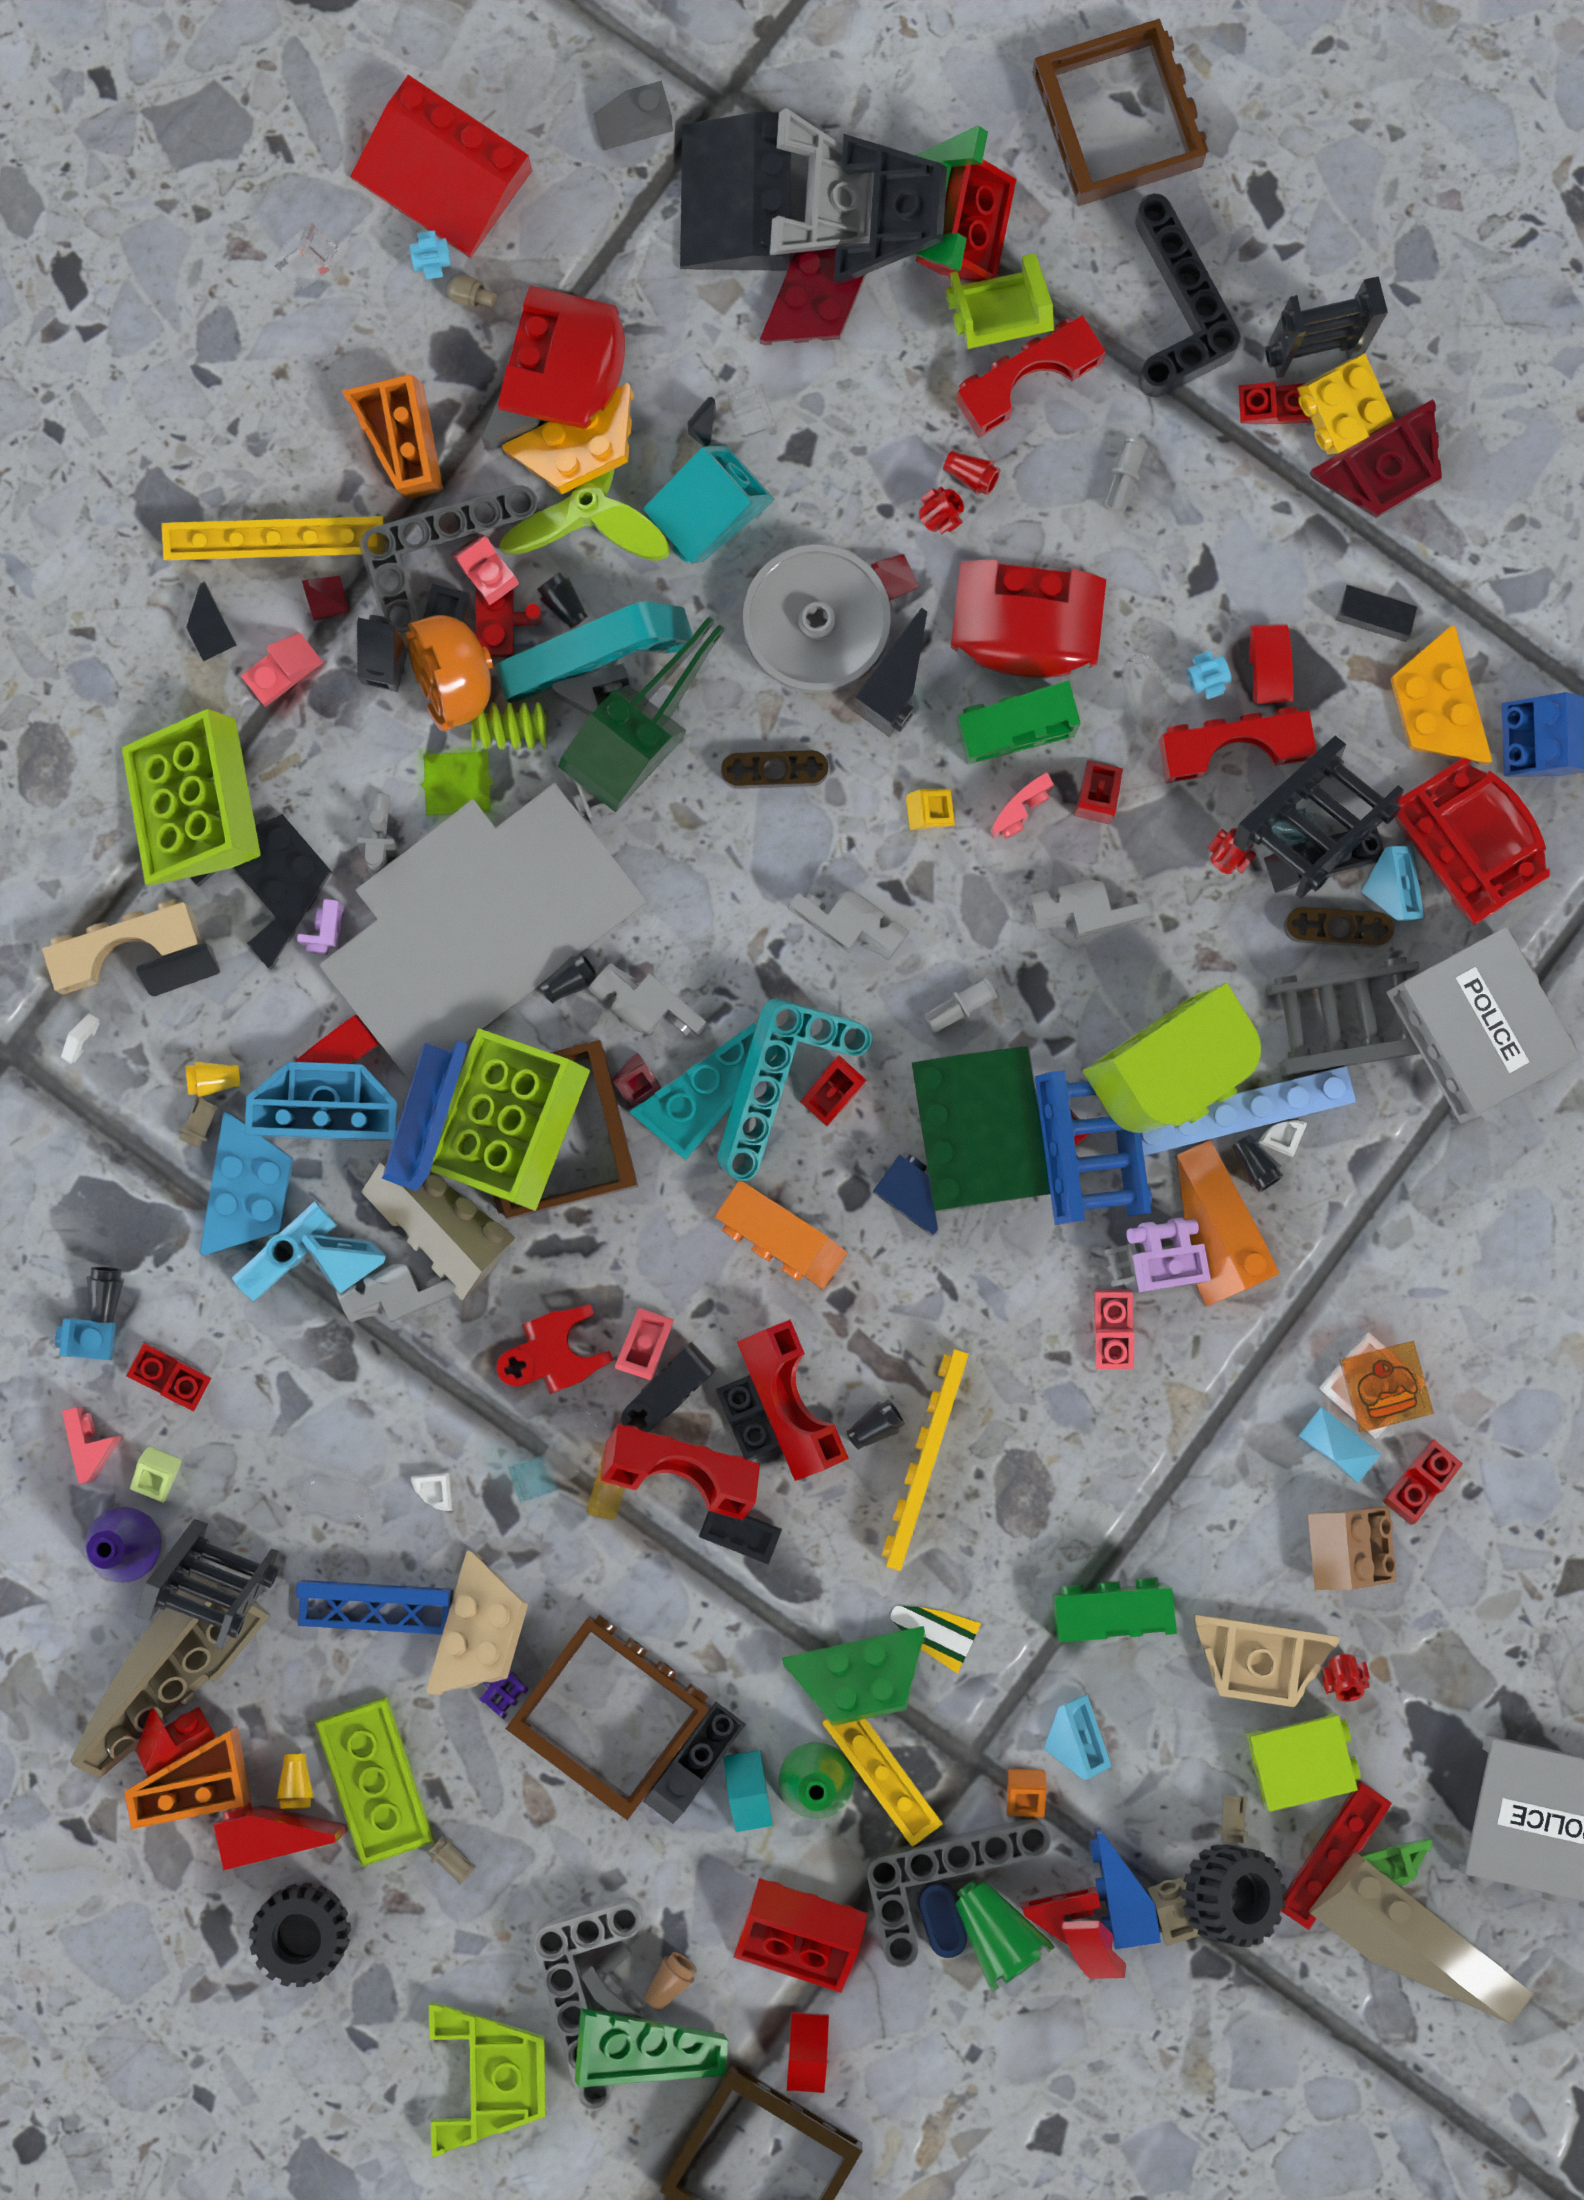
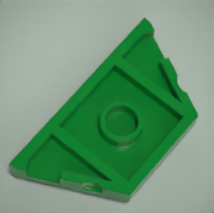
[782,1626,926,1726]

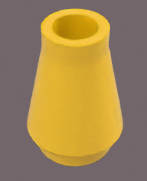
[185,1061,240,1098]
[276,1754,314,1810]

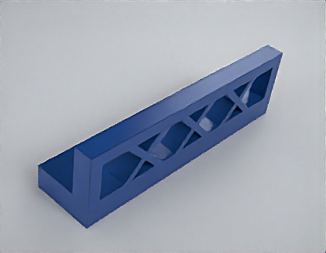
[381,1040,468,1191]
[296,1580,452,1635]

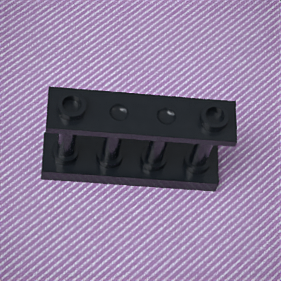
[1265,276,1388,378]
[1233,735,1404,899]
[135,1518,279,1650]

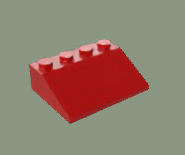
[350,75,532,259]

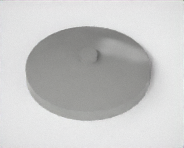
[742,544,891,694]

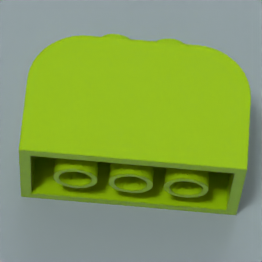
[1082,982,1261,1133]

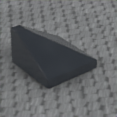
[687,397,716,447]

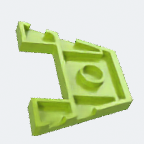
[429,2002,547,2157]

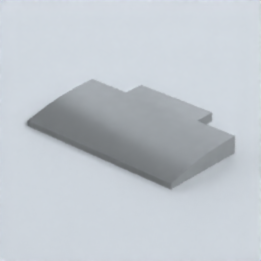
[319,782,647,1082]

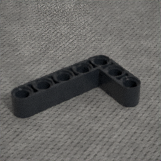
[1135,193,1241,397]

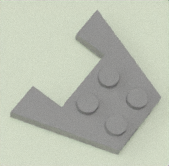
[770,108,874,255]

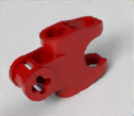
[496,1304,614,1395]

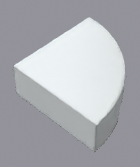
[61,1013,100,1064]
[1258,1120,1307,1158]
[411,1472,453,1511]

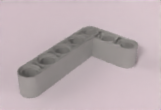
[534,1898,643,2111]

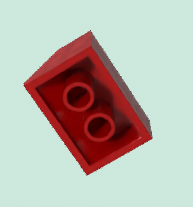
[915,159,1017,282]
[733,1878,868,1993]

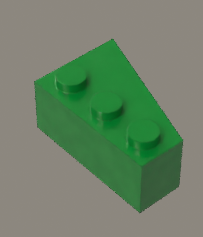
[957,680,1081,765]
[1052,1577,1177,1642]

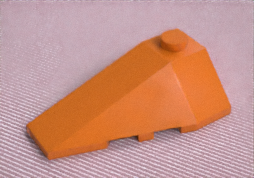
[1176,1139,1280,1306]

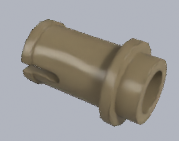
[179,1098,218,1148]
[1217,1795,1248,1843]
[427,1836,476,1885]

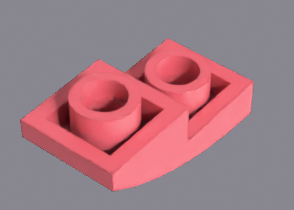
[990,772,1054,839]
[1094,1289,1134,1369]

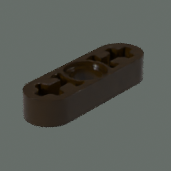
[721,750,828,789]
[1284,907,1394,947]

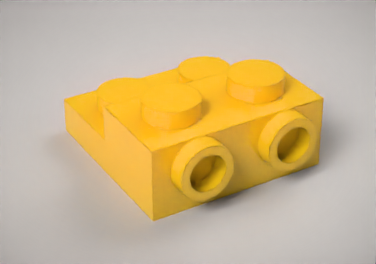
[1297,353,1395,455]

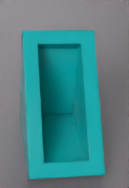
[723,1750,773,1832]

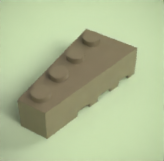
[361,1154,516,1301]

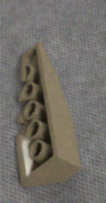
[70,1574,270,1778]
[1309,1851,1534,2024]

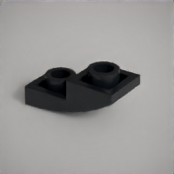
[716,1375,781,1461]

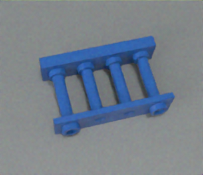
[1035,1070,1152,1225]

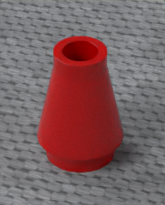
[943,450,1001,496]

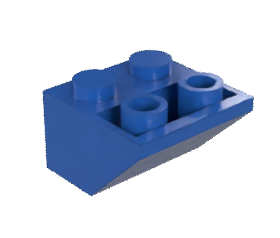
[1502,692,1584,777]

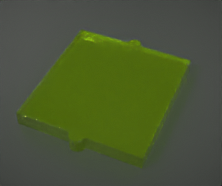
[421,751,494,816]

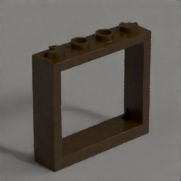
[659,2062,863,2200]

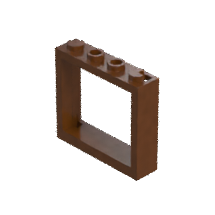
[1032,18,1209,206]
[493,1040,639,1220]
[505,1615,710,1821]

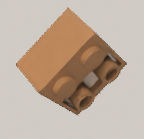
[1308,1506,1396,1590]

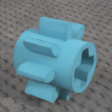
[410,230,451,280]
[1186,650,1231,700]

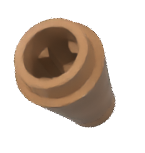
[644,1952,697,2011]

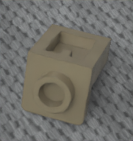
[1148,1877,1200,1946]

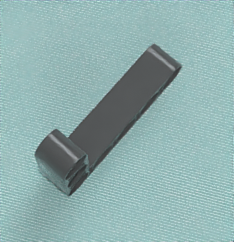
[360,485,538,633]
[867,1818,1051,1968]

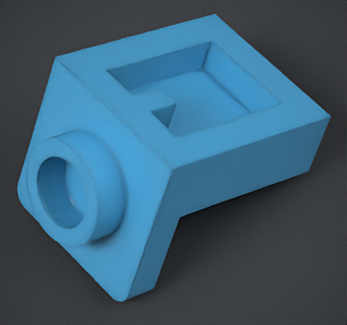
[55,1318,116,1360]

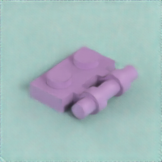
[1127,1217,1211,1292]

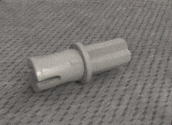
[1104,438,1148,513]
[925,977,998,1032]

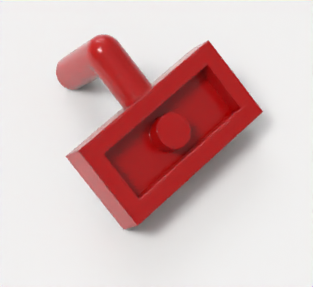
[476,588,543,657]

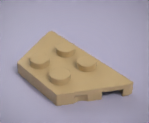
[426,1551,528,1696]
[1193,1614,1340,1707]

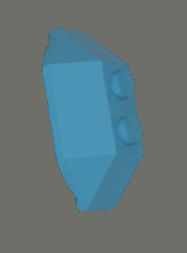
[244,1062,398,1141]

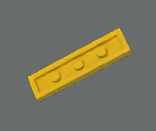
[822,1719,943,1847]

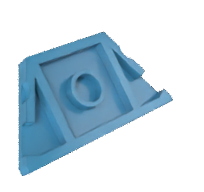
[200,1112,293,1256]

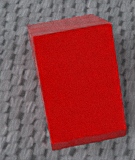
[1074,760,1123,825]
[800,1055,867,1126]
[786,2012,829,2093]

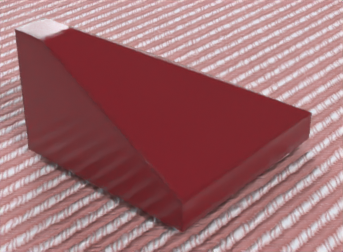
[871,554,919,601]
[302,576,350,621]
[612,1053,662,1109]

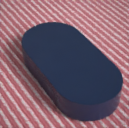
[917,1881,967,1958]

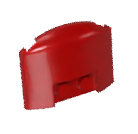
[498,285,625,429]
[951,560,1107,678]
[1395,757,1550,926]

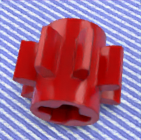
[919,486,964,534]
[1207,828,1256,874]
[1322,1654,1370,1702]

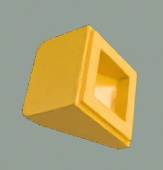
[906,789,955,830]

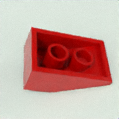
[213,1802,347,1871]

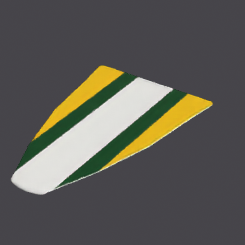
[890,1606,981,1673]

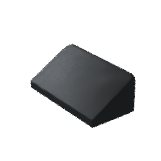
[1336,585,1417,642]
[135,942,220,997]

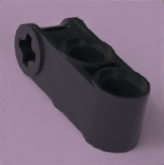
[621,1342,718,1432]

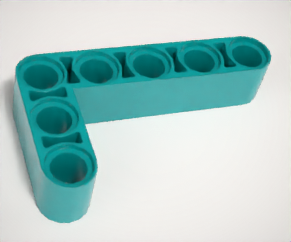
[495,602,693,702]
[717,998,872,1181]

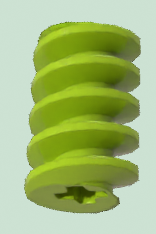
[471,702,548,750]

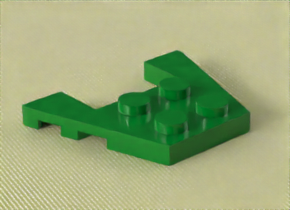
[912,126,988,271]

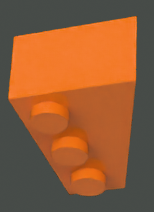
[342,374,444,500]
[715,1181,848,1290]
[124,1725,252,1830]

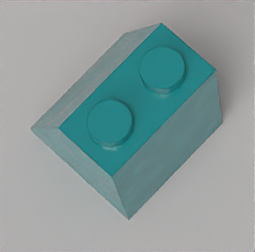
[643,445,775,564]

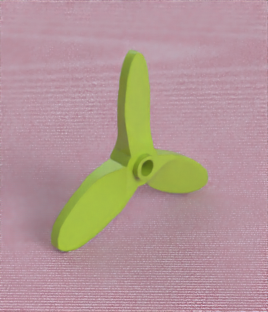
[499,469,670,561]

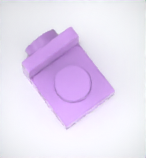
[297,899,344,955]

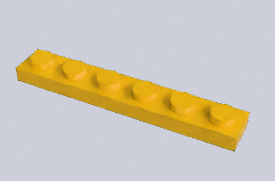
[162,516,386,561]
[881,1349,969,1571]

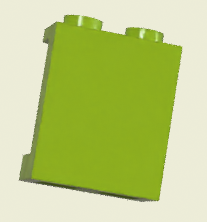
[945,253,1054,349]
[1245,1712,1361,1812]

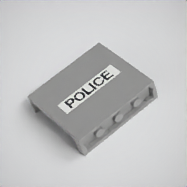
[1386,926,1580,1123]
[1458,1734,1584,1908]

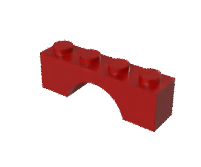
[956,315,1106,438]
[1159,707,1317,784]
[737,1319,849,1481]
[600,1424,760,1520]

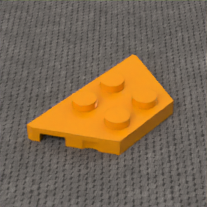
[502,383,634,494]
[1390,625,1493,765]

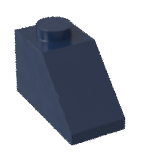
[872,1154,938,1236]

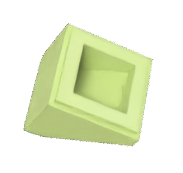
[129,1447,181,1503]

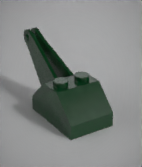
[558,617,724,812]

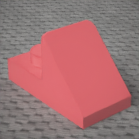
[451,533,519,605]
[241,633,324,707]
[615,1308,674,1380]
[62,1407,121,1485]

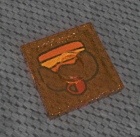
[1339,1340,1434,1433]

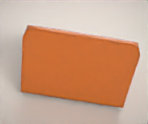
[1006,1769,1047,1818]

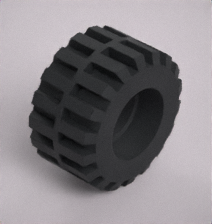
[1182,1844,1286,1947]
[249,1883,351,1988]

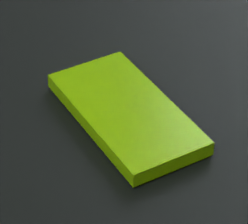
[315,1696,435,1867]

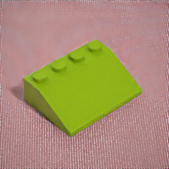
[121,709,261,886]
[430,1028,590,1211]

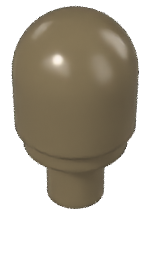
[446,274,497,308]

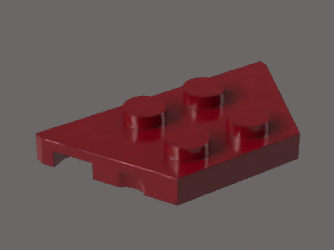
[760,248,867,345]
[1309,399,1442,518]

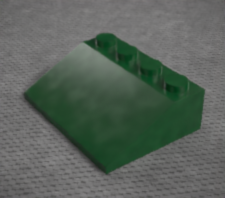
[912,1046,1050,1212]

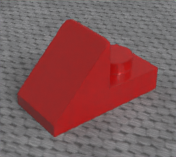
[135,1707,216,1777]
[1020,1887,1101,1945]

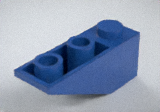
[1089,1828,1161,1950]

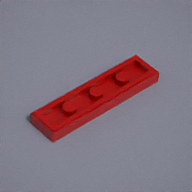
[1281,1780,1392,1930]

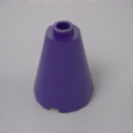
[85,1507,162,1583]

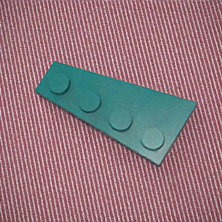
[629,1023,777,1161]

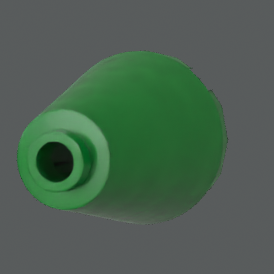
[778,1742,854,1819]
[955,1880,1055,1992]

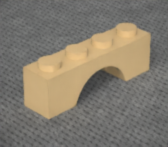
[41,899,202,995]

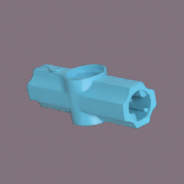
[232,1201,337,1302]

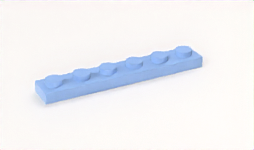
[1141,1066,1356,1156]

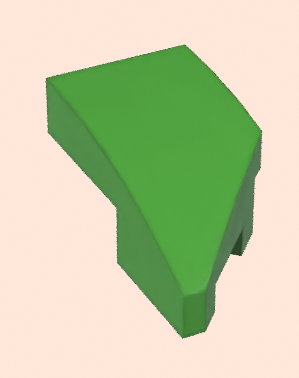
[1360,1838,1433,1886]

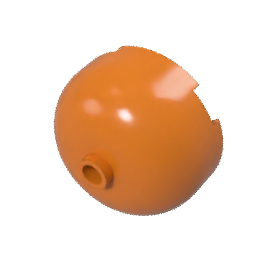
[406,615,493,731]

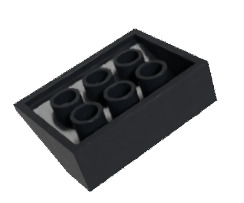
[680,112,791,271]

